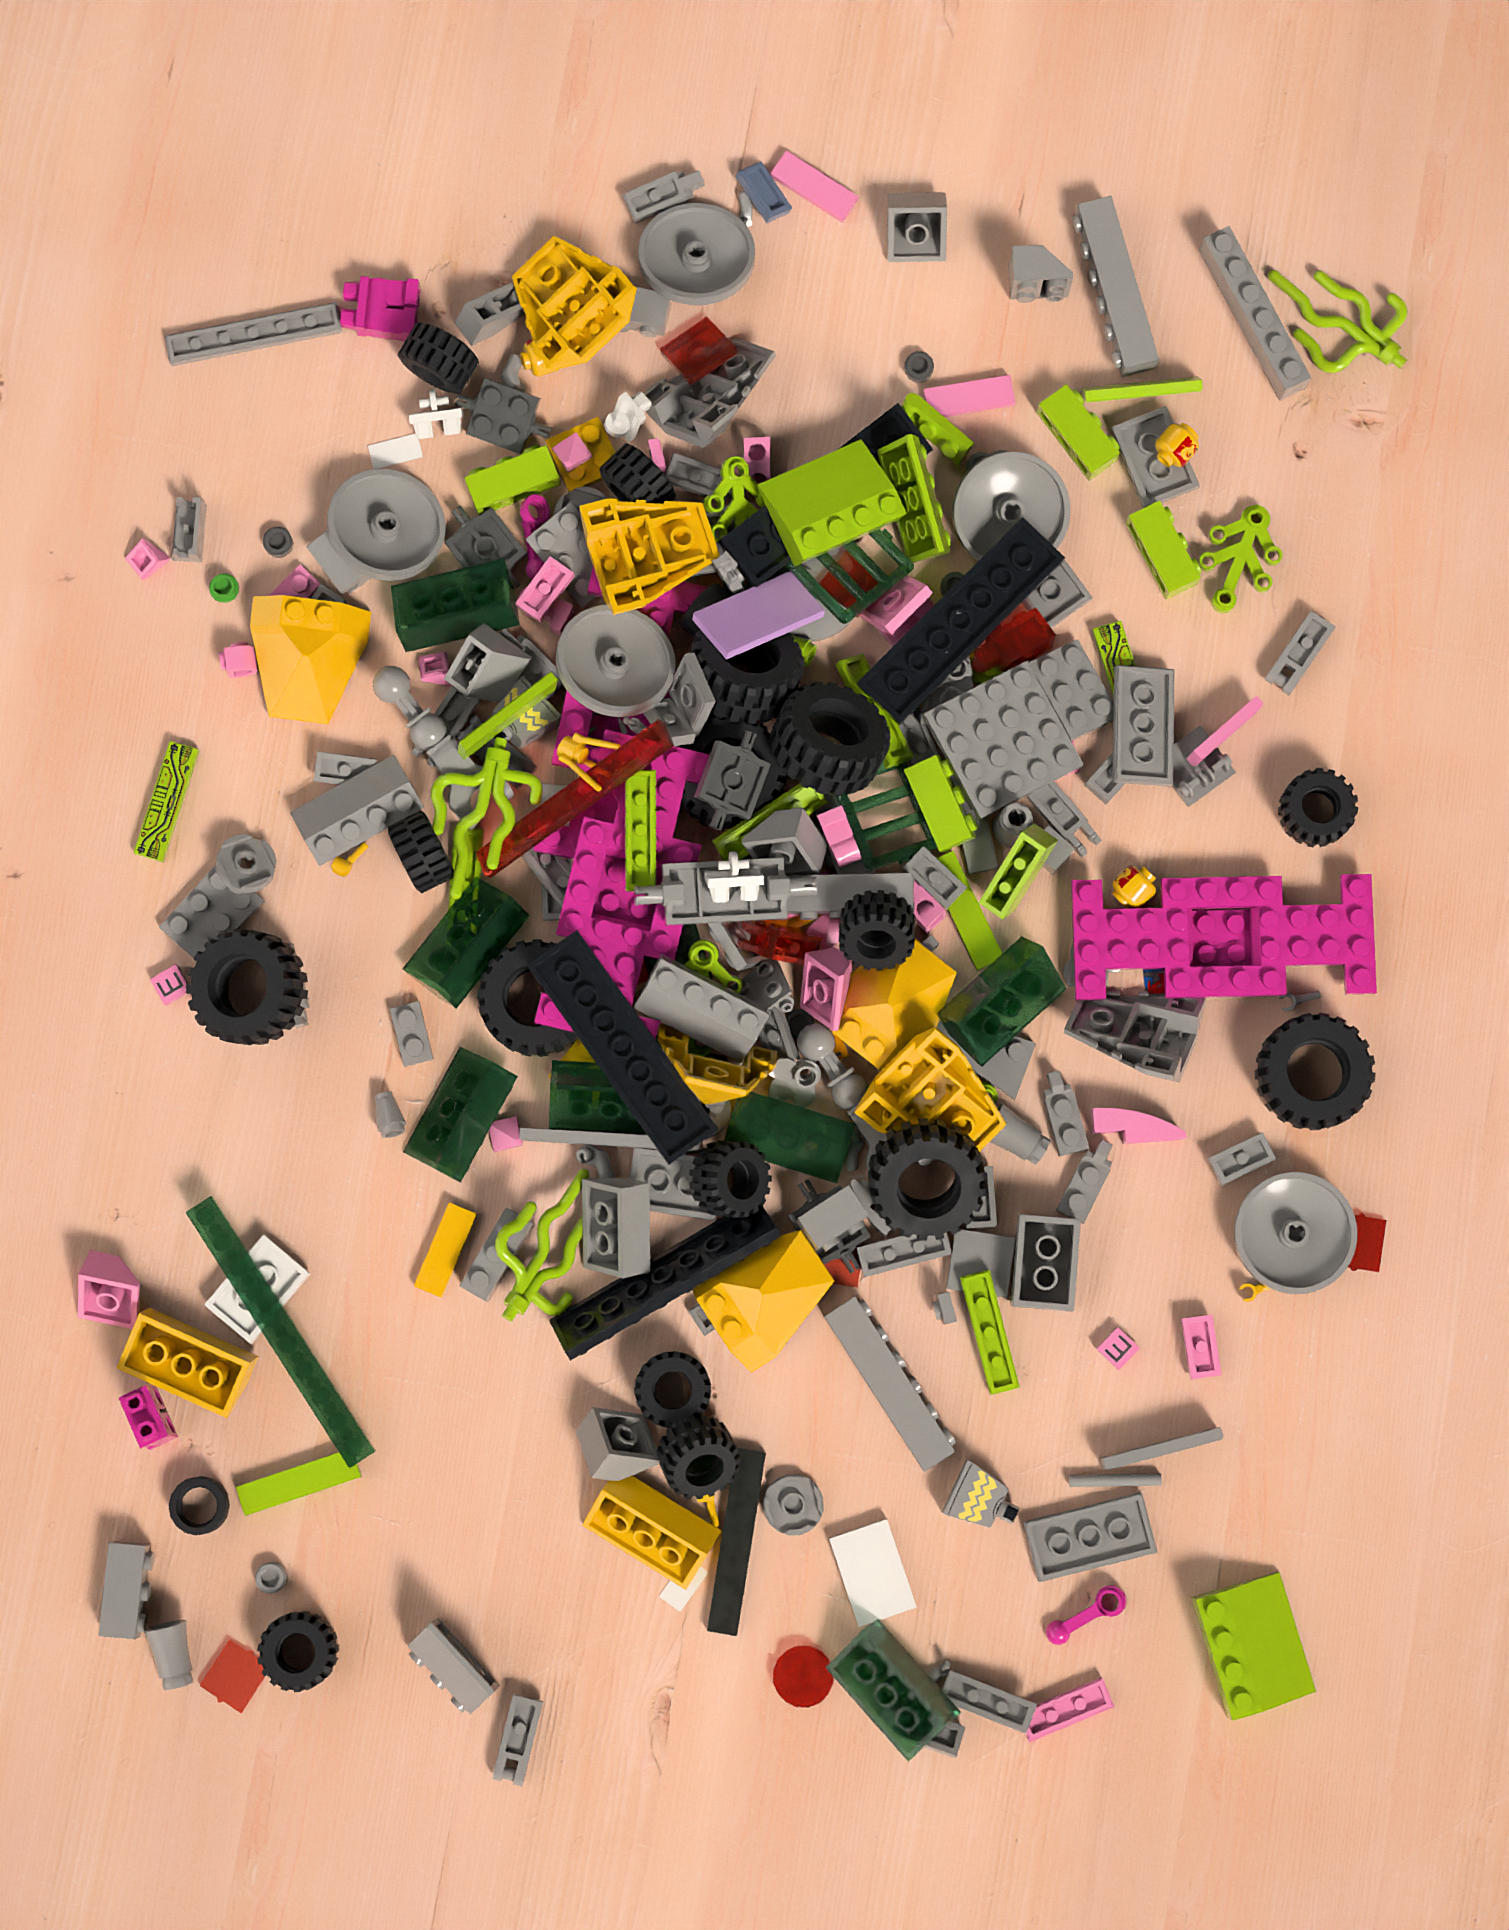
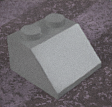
[887,192,947,262]
[742,808,827,876]
[576,1407,660,1481]

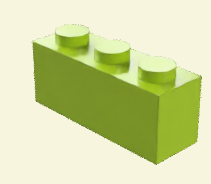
[1036,384,1120,481]
[464,445,561,516]
[1125,500,1202,600]
[904,755,978,852]
[978,823,1058,920]

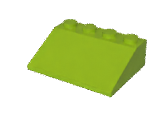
[877,434,951,565]
[757,440,907,567]
[1191,1572,1316,1721]

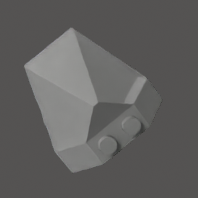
[643,338,776,448]
[1064,991,1206,1083]

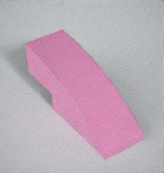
[1090,1108,1187,1144]

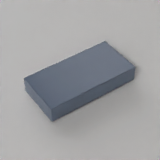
[735,161,792,223]

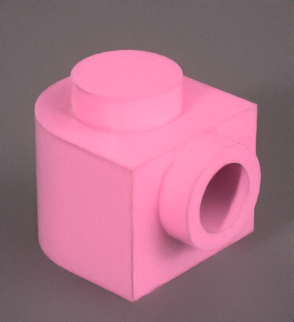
[219,642,258,678]

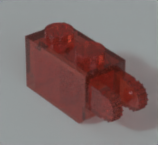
[971,607,1056,673]
[736,921,822,965]

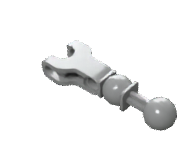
[373,666,514,830]
[797,1023,932,1171]

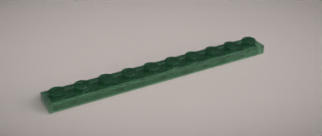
[185,1196,376,1469]

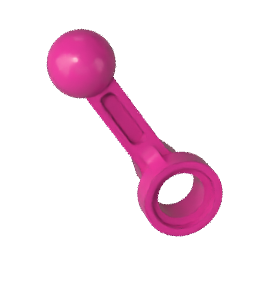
[520,494,550,580]
[1046,1585,1127,1645]

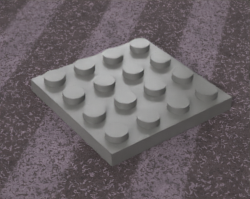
[922,661,1084,820]

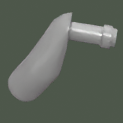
[738,191,753,227]
[623,717,661,742]
[846,1130,864,1172]
[917,1660,951,1693]

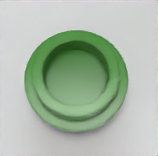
[209,573,239,603]

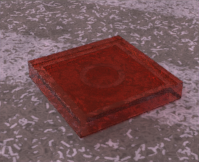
[659,316,738,386]

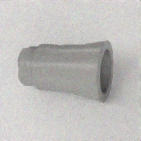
[992,803,1033,848]
[990,1103,1051,1165]
[144,1620,193,1690]

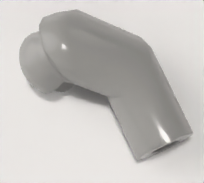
[501,354,526,392]

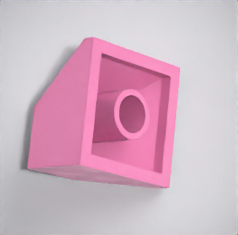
[800,947,852,1031]
[78,1250,140,1329]

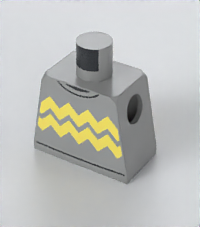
[490,676,561,749]
[942,1460,1020,1528]

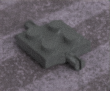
[455,378,552,454]
[445,506,528,591]
[694,730,771,830]
[788,1179,871,1274]

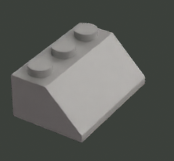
[582,1178,651,1278]
[408,1618,500,1714]

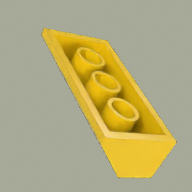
[116,1307,259,1418]
[582,1476,721,1590]

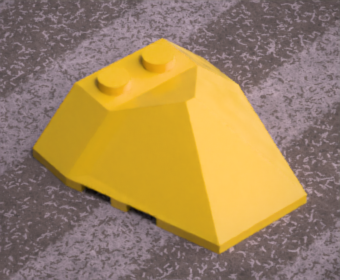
[512,236,637,371]
[579,498,720,615]
[250,595,371,725]
[830,938,957,1070]
[658,1024,777,1105]
[854,1027,1006,1152]
[692,1230,835,1373]

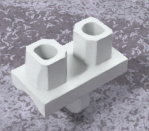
[409,389,464,439]
[604,391,652,443]
[704,851,764,902]

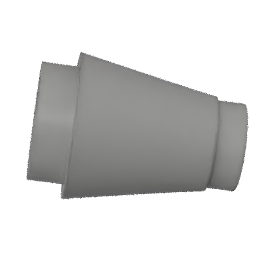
[375,1091,406,1138]

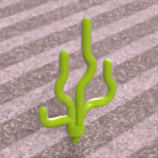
[1268,270,1408,373]
[431,737,543,899]
[495,1169,589,1322]

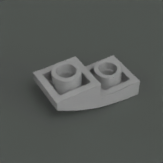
[850,1179,891,1237]

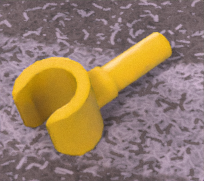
[331,842,368,877]
[1239,1283,1270,1302]
[697,1495,720,1527]

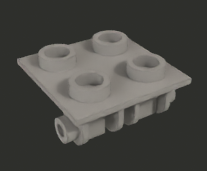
[1172,725,1236,807]
[729,954,794,1013]

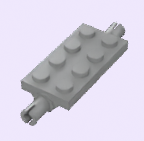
[634,858,817,926]

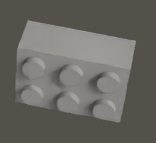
[1010,1214,1081,1312]

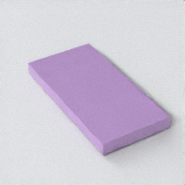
[692,571,825,660]

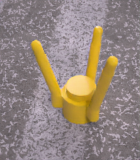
[557,732,621,792]

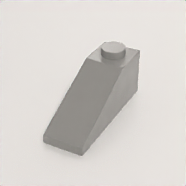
[455,282,525,346]

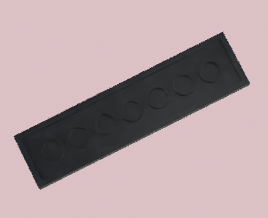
[718,403,934,587]
[857,517,1066,726]
[527,930,719,1165]
[549,1205,781,1361]

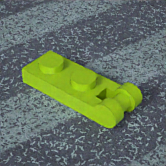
[901,393,974,465]

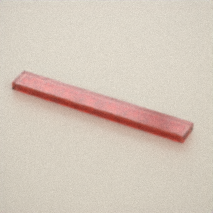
[476,719,674,878]

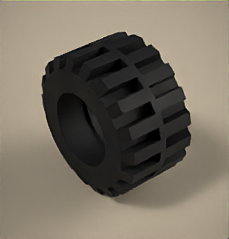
[398,322,479,394]
[599,443,676,503]
[1278,768,1358,847]
[388,810,454,893]
[838,890,916,971]
[689,1140,772,1218]
[634,1351,711,1428]
[657,1415,741,1499]
[257,1611,339,1692]

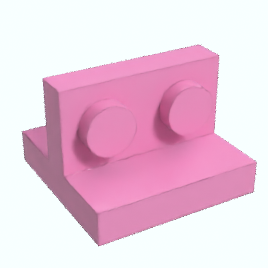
[857,571,935,647]

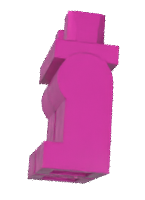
[340,276,421,341]
[118,1384,178,1450]

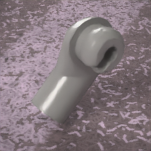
[576,1145,615,1178]

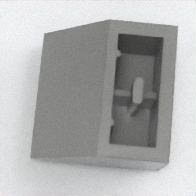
[1009,245,1073,303]
[444,623,532,703]

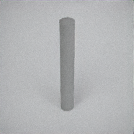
[1069,1473,1162,1487]

